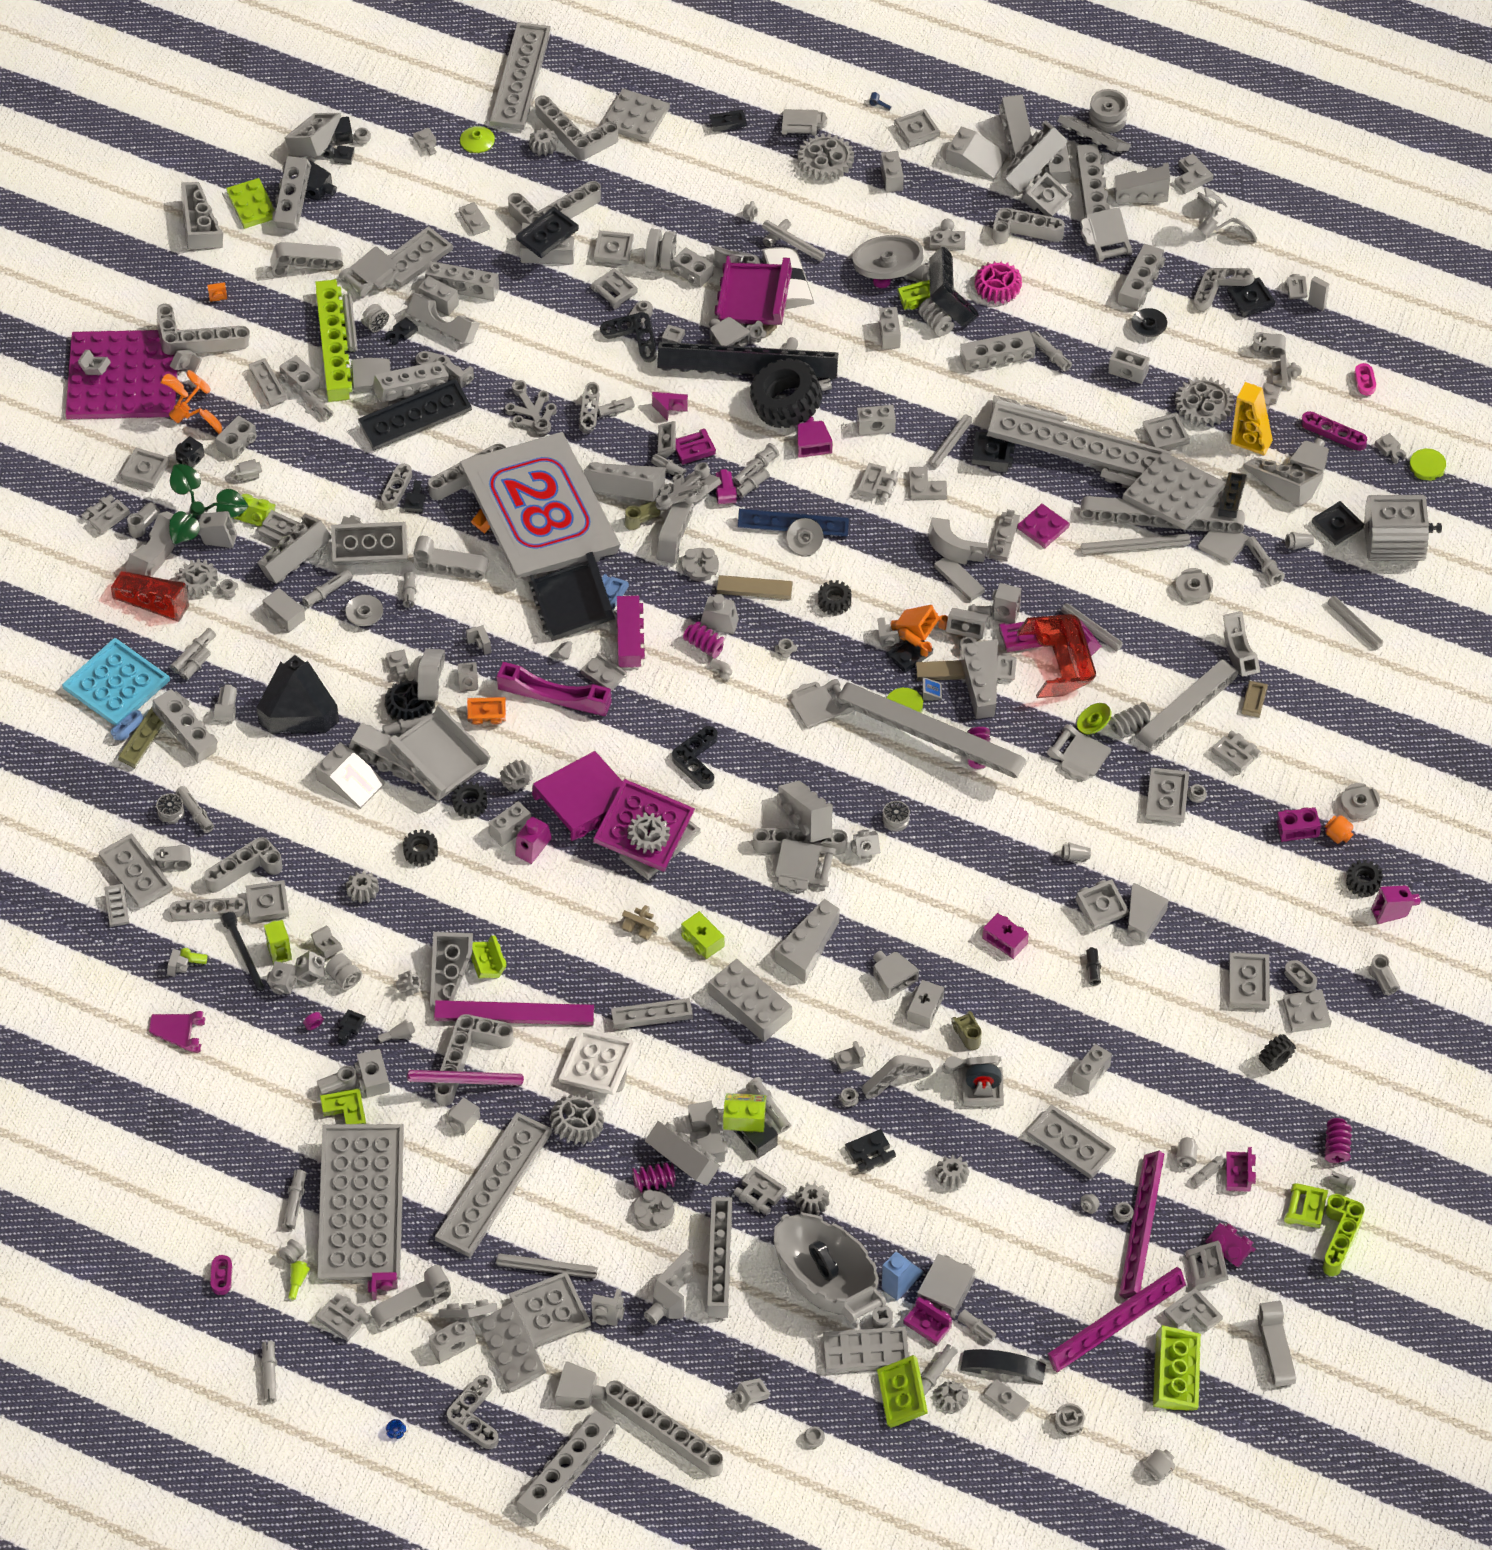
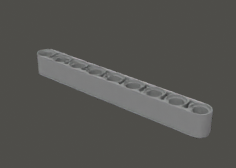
[1080,496,1245,533]

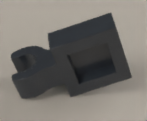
[323,145,355,165]
[404,480,426,513]
[338,1009,366,1046]

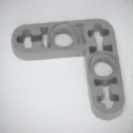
[1194,268,1255,311]
[862,1055,933,1099]
[447,1375,499,1449]

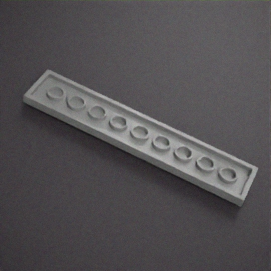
[987,404,1172,477]

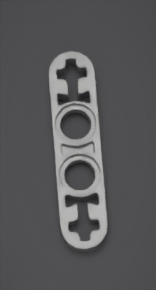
[169,897,246,921]

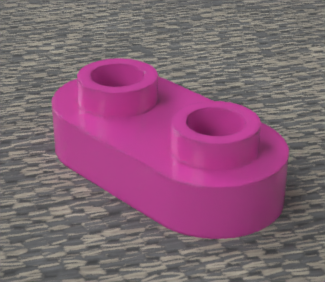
[1354,363,1376,395]

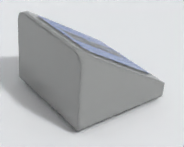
[922,678,942,700]

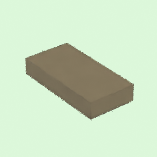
[1241,681,1268,718]

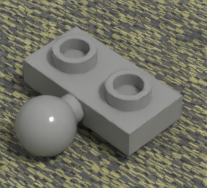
[930,218,965,250]

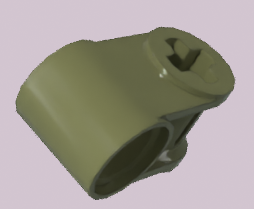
[951,1011,982,1050]

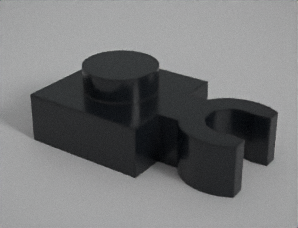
[385,317,418,345]

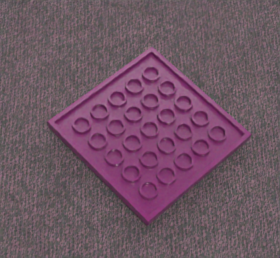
[66,329,179,419]

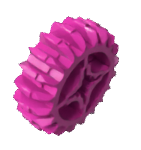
[974,260,1022,304]

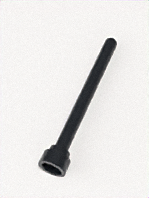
[220,912,265,992]

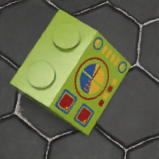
[723,1093,767,1132]

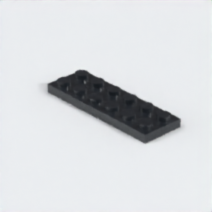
[358,379,472,450]

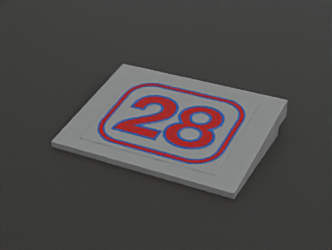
[459,432,621,578]

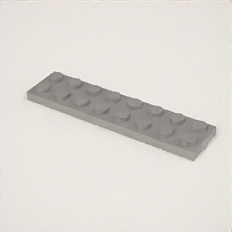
[490,22,551,130]
[435,1112,552,1258]

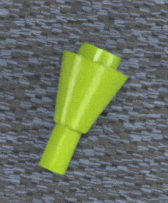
[288,1261,310,1300]

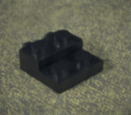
[972,431,1015,473]

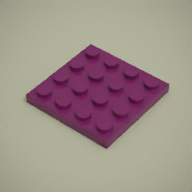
[593,779,695,872]

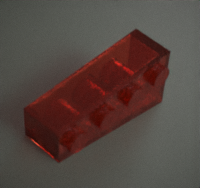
[111,571,189,622]

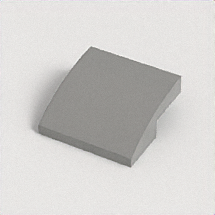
[351,358,390,393]

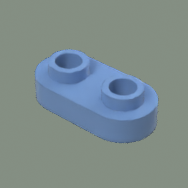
[110,710,144,741]

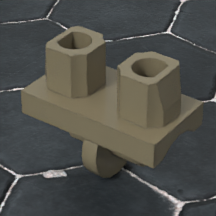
[621,905,659,940]

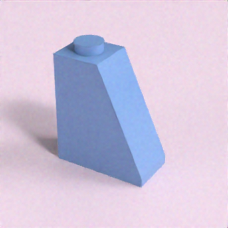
[882,1251,924,1301]

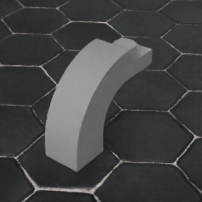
[928,517,988,564]
[1223,611,1260,676]

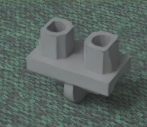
[1272,354,1302,391]

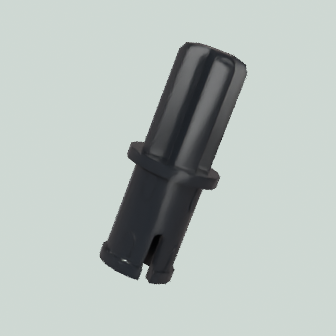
[1086,947,1101,986]

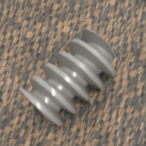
[919,297,955,336]
[1109,702,1151,738]

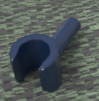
[869,92,892,110]

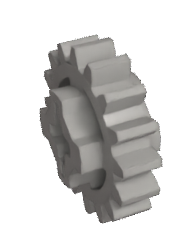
[177,559,218,596]
[627,813,670,853]

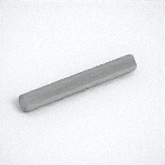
[762,220,825,262]
[342,294,357,352]
[930,414,972,468]
[1328,596,1384,649]
[1061,603,1123,651]

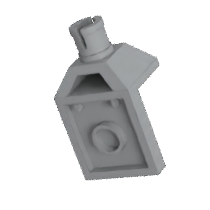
[644,1249,693,1325]

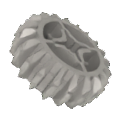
[550,1093,604,1145]

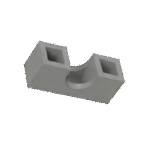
[688,1101,728,1163]

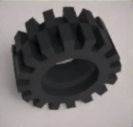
[818,580,852,616]
[452,781,488,819]
[403,829,438,867]
[1346,860,1383,897]
[1258,1034,1296,1071]

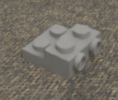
[1022,172,1072,217]
[1075,879,1129,929]

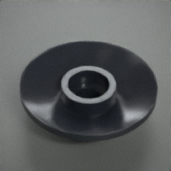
[1132,308,1168,337]

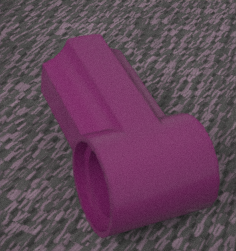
[716,469,737,504]

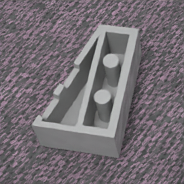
[1114,162,1170,203]

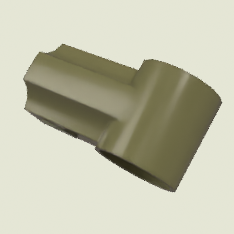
[624,501,661,530]

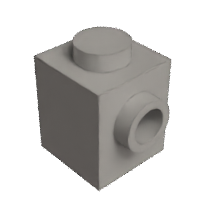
[448,1097,480,1135]

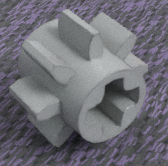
[396,970,421,996]

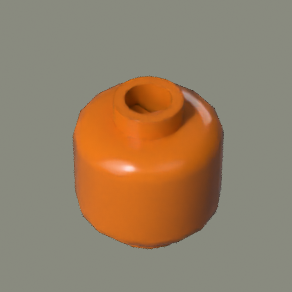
[1325,815,1354,844]

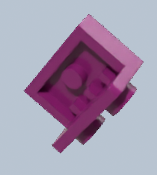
[1226,1147,1256,1192]
[1206,1223,1256,1268]
[903,1297,952,1346]

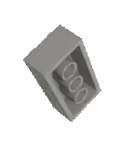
[331,522,408,565]
[708,958,792,1042]

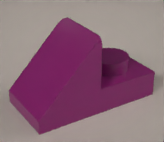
[652,392,688,421]

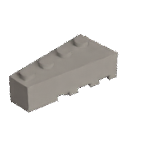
[1001,120,1068,192]
[181,182,223,249]
[257,514,331,583]
[959,639,998,719]
[349,723,418,784]

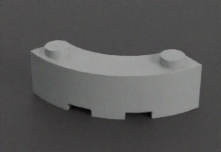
[125,511,175,579]

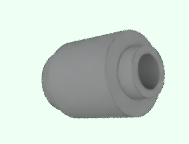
[234,459,262,481]
[1176,1137,1198,1169]

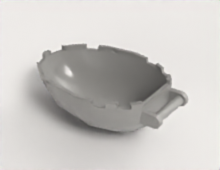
[774,1212,886,1323]

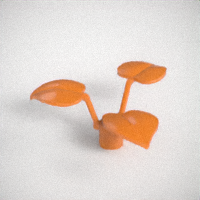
[160,370,222,435]

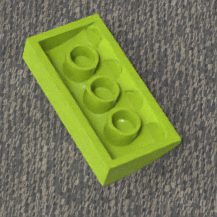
[1153,1325,1201,1410]

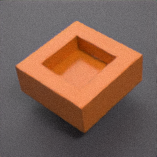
[207,282,227,302]

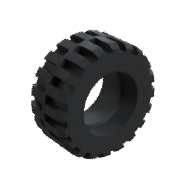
[750,358,822,428]

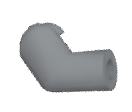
[710,658,733,680]

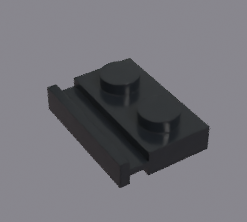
[887,640,933,673]

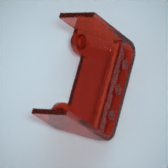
[1017,614,1096,698]

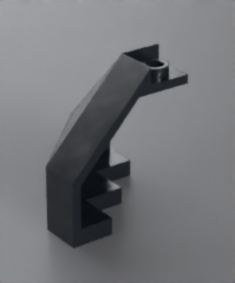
[256,655,339,735]

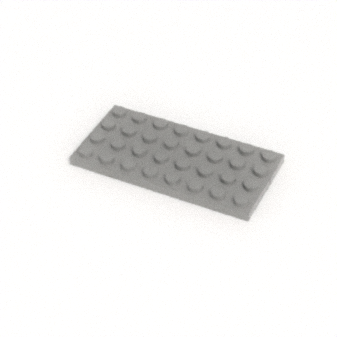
[317,1124,404,1280]

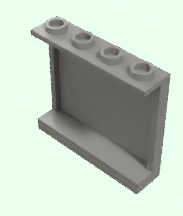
[386,704,491,801]

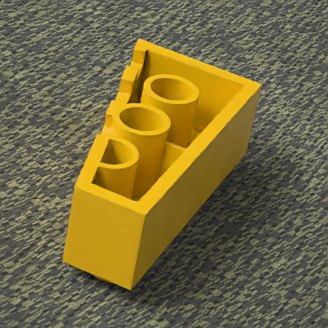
[1231,382,1273,456]

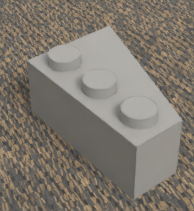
[520,222,575,264]

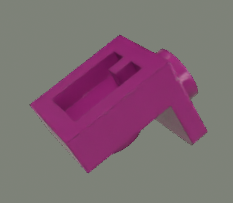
[368,1272,398,1300]

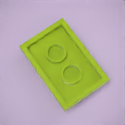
[226,178,275,229]
[877,1355,928,1428]

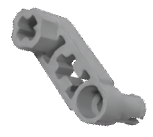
[579,382,600,434]

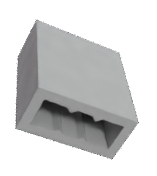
[917,1254,976,1318]

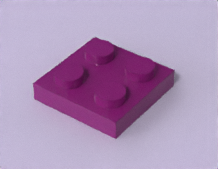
[1017,503,1070,548]

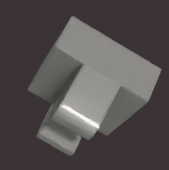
[167,949,189,977]

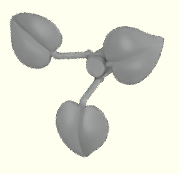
[1197,187,1257,243]

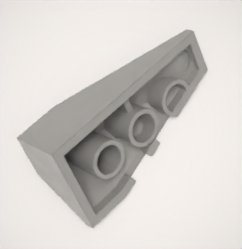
[1243,457,1324,506]

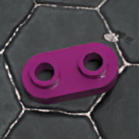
[210,1255,233,1295]

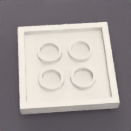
[558,1028,636,1095]

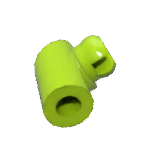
[180,948,207,964]

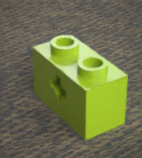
[681,911,725,960]

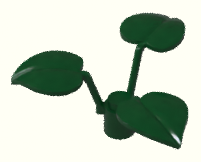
[169,464,248,545]

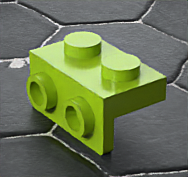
[897,280,930,310]
[234,494,276,527]
[471,935,506,978]

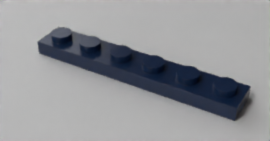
[738,508,850,537]

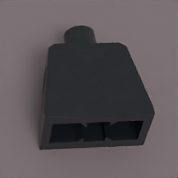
[293,161,337,201]

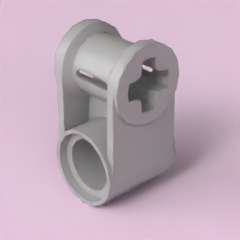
[1251,332,1286,358]
[153,845,192,872]

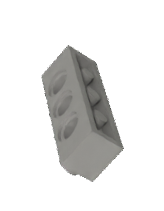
[272,156,311,230]
[1118,244,1166,311]
[425,261,499,301]
[960,330,1035,372]
[152,689,218,763]

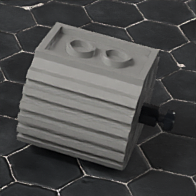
[1364,495,1442,561]

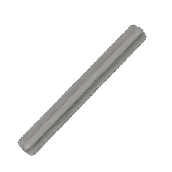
[496,1254,598,1279]

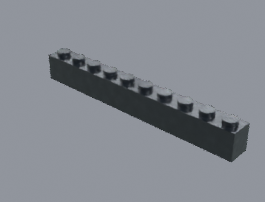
[657,342,839,380]

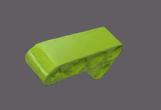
[1323,1194,1365,1276]

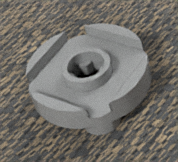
[682,548,719,582]
[1175,568,1213,602]
[1341,783,1380,820]
[634,1190,675,1231]

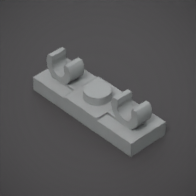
[989,509,1020,561]

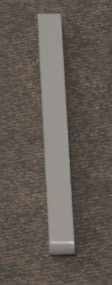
[837,682,1026,778]

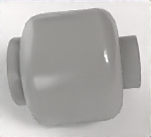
[1144,1449,1175,1481]

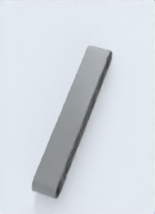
[1137,660,1238,750]
[605,1380,723,1477]

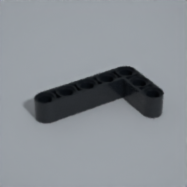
[929,247,979,328]

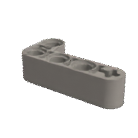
[993,208,1065,244]
[270,242,343,278]
[657,501,694,564]
[413,535,489,580]
[418,649,445,701]
[204,837,283,893]
[370,1265,451,1331]
[1257,1300,1296,1387]

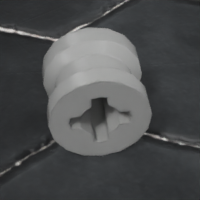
[279,1239,305,1264]
[872,1306,893,1329]

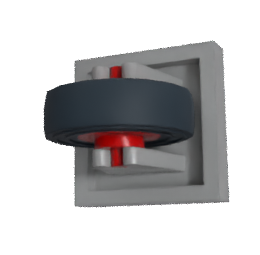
[962,1064,1004,1106]

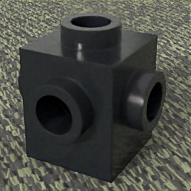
[175,436,205,467]

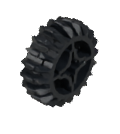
[384,678,435,722]

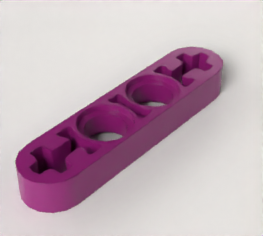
[1301,411,1368,451]

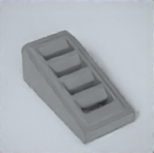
[104,884,130,927]

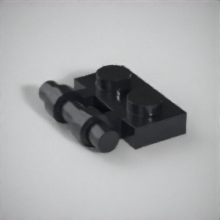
[845,1129,896,1172]

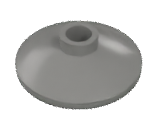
[787,518,823,555]
[346,595,383,626]

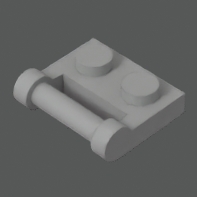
[590,268,638,309]
[1185,1241,1229,1291]

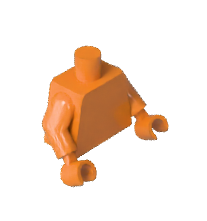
[891,605,948,657]

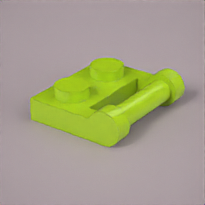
[1284,1183,1328,1229]

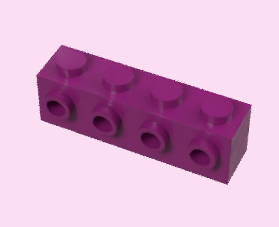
[617,595,645,668]

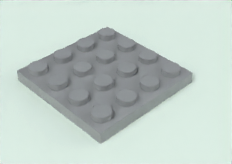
[1123,451,1225,530]

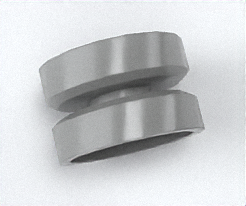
[1089,89,1128,133]
[645,228,677,270]

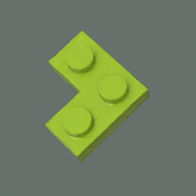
[320,1089,366,1124]

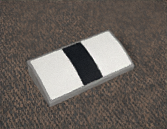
[762,247,814,310]

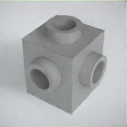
[850,830,881,859]
[296,951,325,985]
[267,961,297,995]

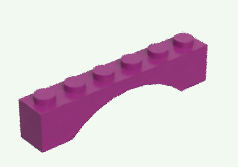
[497,662,612,717]

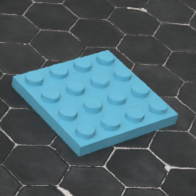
[62,638,170,726]

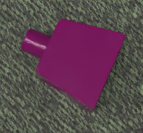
[798,416,833,458]
[515,817,552,864]
[1371,885,1421,924]

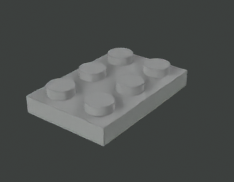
[1146,768,1189,823]
[1229,953,1270,1009]

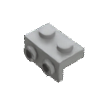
[591,1289,625,1326]

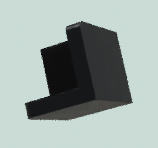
[334,116,353,146]

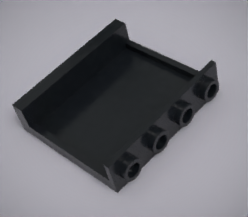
[528,551,615,641]

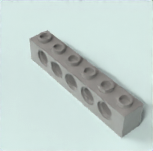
[1076,144,1110,218]
[707,1197,732,1318]
[517,1410,616,1525]

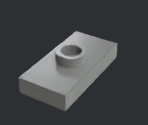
[984,1379,1030,1420]

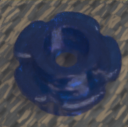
[386,1419,406,1439]

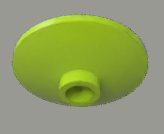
[460,126,495,153]
[1077,703,1112,734]

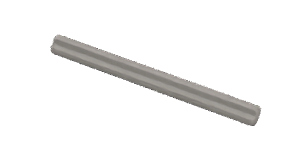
[1081,534,1190,554]

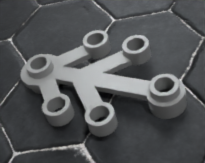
[505,380,557,435]
[655,462,710,510]

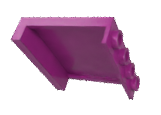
[715,256,792,325]
[532,751,623,841]

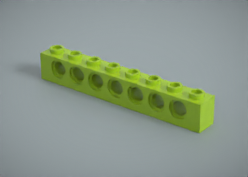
[315,279,353,402]

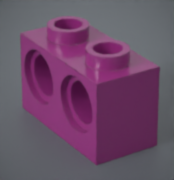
[1276,807,1321,842]

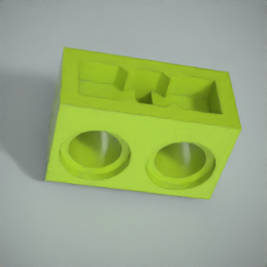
[264,920,292,965]

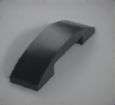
[960,1349,1046,1385]

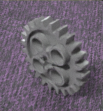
[798,133,854,181]
[1175,376,1234,427]

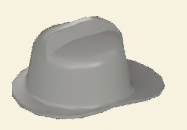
[711,246,753,269]

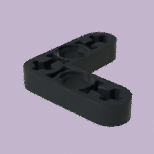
[600,312,657,363]
[672,726,718,790]

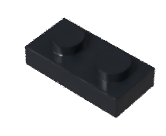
[709,109,747,132]

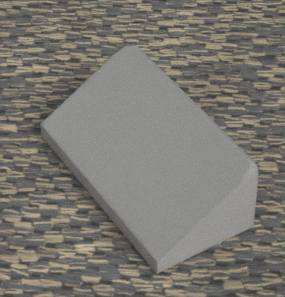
[658,421,676,459]

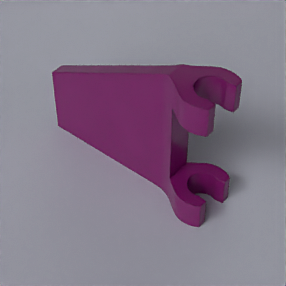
[149,1011,206,1053]

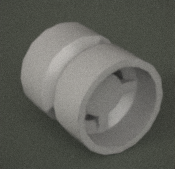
[325,953,362,990]

